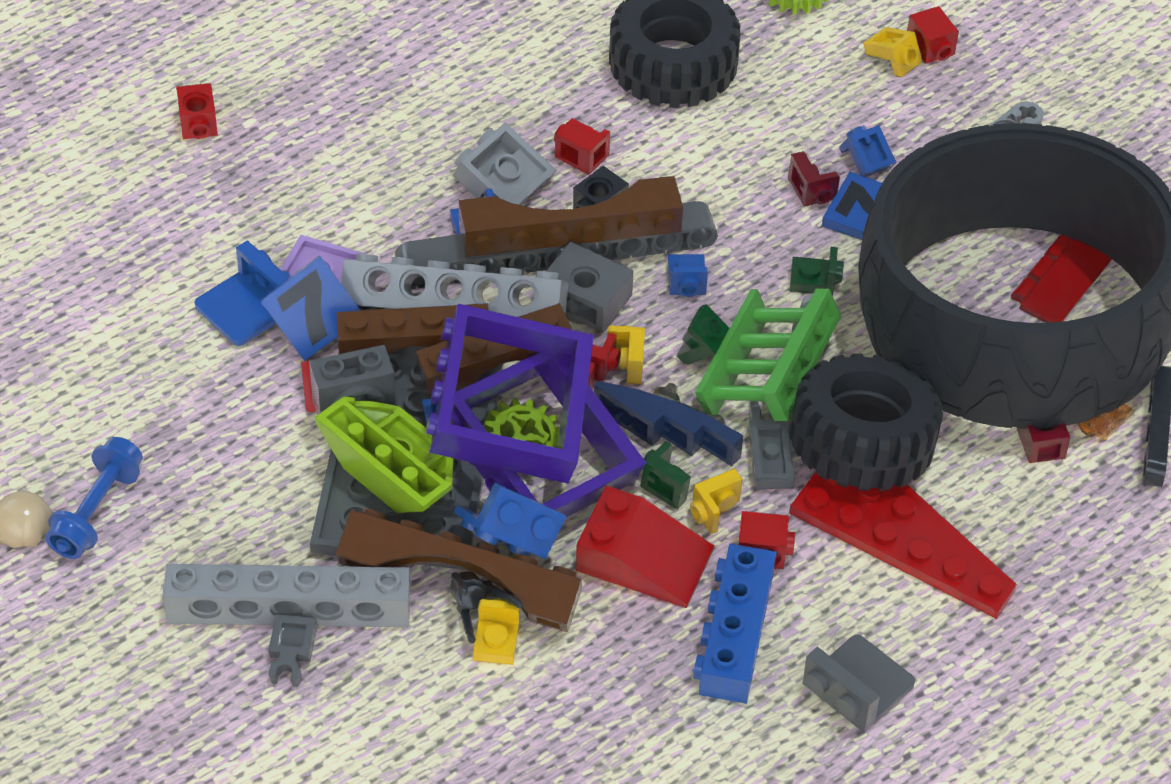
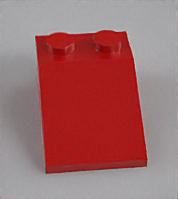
[576,485,715,608]

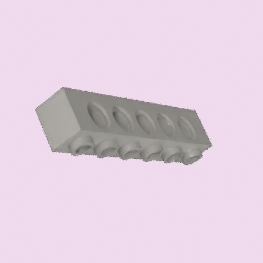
[341,254,569,317]
[162,564,411,628]

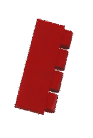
[1011,235,1112,323]

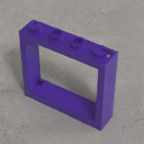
[426,304,594,484]
[450,352,647,518]

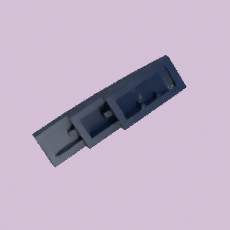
[594,381,743,467]

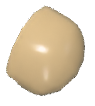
[0,491,53,548]

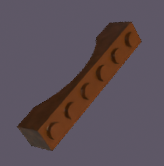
[459,176,683,257]
[335,508,582,632]

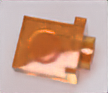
[1077,404,1133,441]

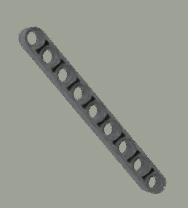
[395,201,718,289]

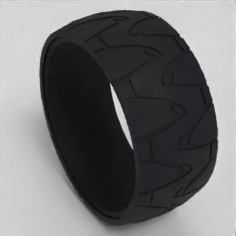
[858,123,1171,429]

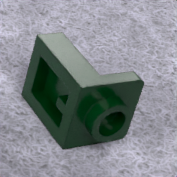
[789,247,844,296]
[676,304,730,365]
[640,441,691,510]

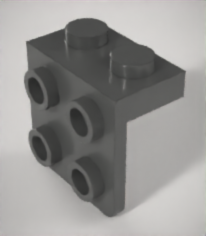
[802,635,915,733]

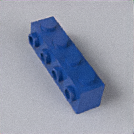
[693,543,776,704]

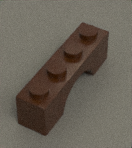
[336,303,489,355]
[416,303,572,399]

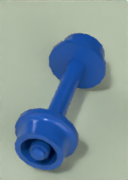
[45,436,143,559]

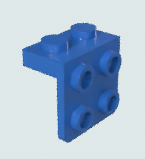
[194,240,291,346]
[453,483,567,559]

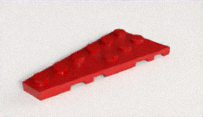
[789,472,1017,619]

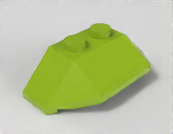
[315,396,453,513]

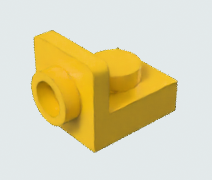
[863,27,922,77]
[607,325,645,385]
[690,468,743,534]
[473,599,520,665]

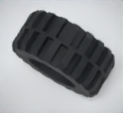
[609,0,741,108]
[789,354,943,491]

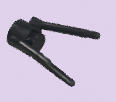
[450,571,523,644]

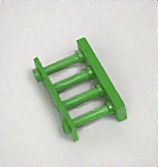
[695,289,841,421]

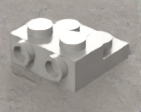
[453,122,556,205]

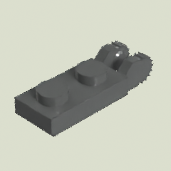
[748,401,795,489]

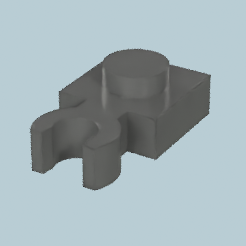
[268,614,318,687]

